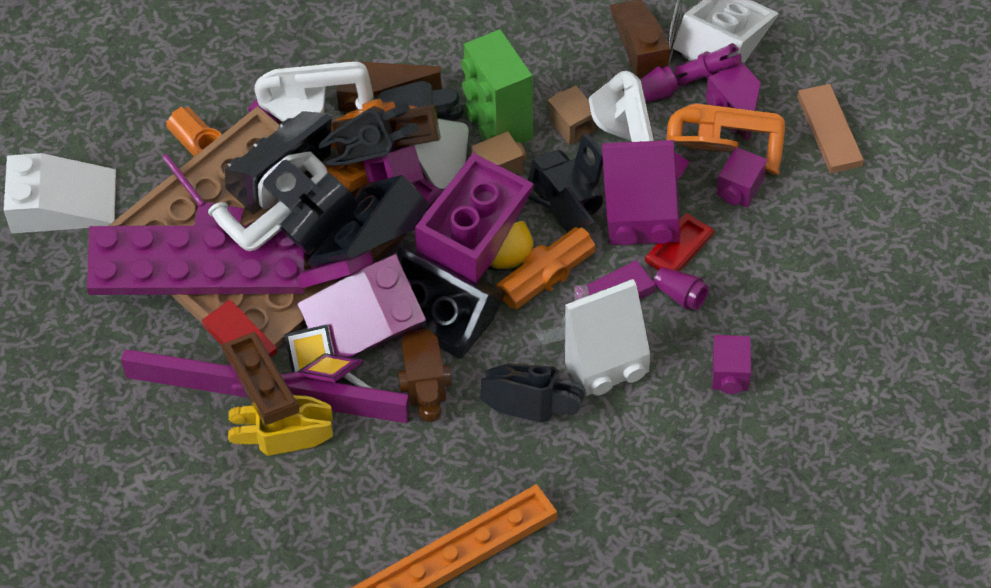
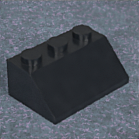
[225,111,332,215]
[396,244,506,359]

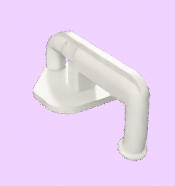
[255,62,373,122]
[589,71,654,142]
[410,119,469,189]
[208,151,328,251]

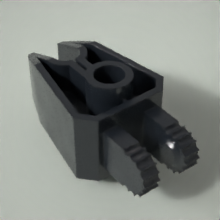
[373,81,464,122]
[318,102,419,166]
[480,363,587,423]

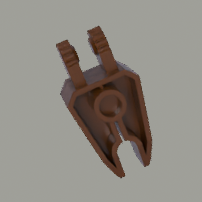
[398,329,452,423]

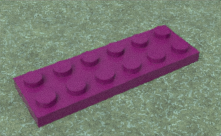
[87,225,304,295]

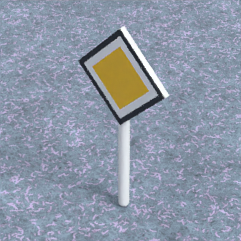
[284,324,373,389]

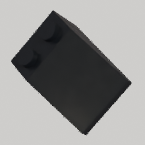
[307,175,430,266]

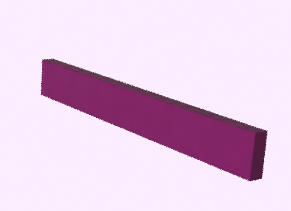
[121,349,410,423]

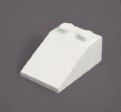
[672,0,779,72]
[4,153,116,233]
[565,279,650,396]

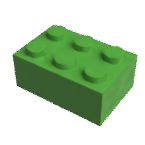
[461,29,533,144]

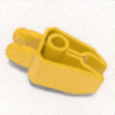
[228,395,333,456]

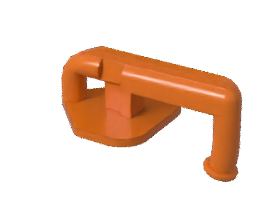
[666,104,785,175]

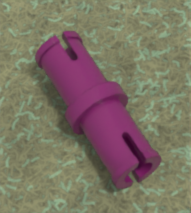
[674,43,742,86]

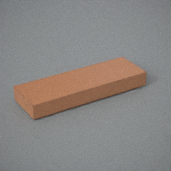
[797,84,864,174]

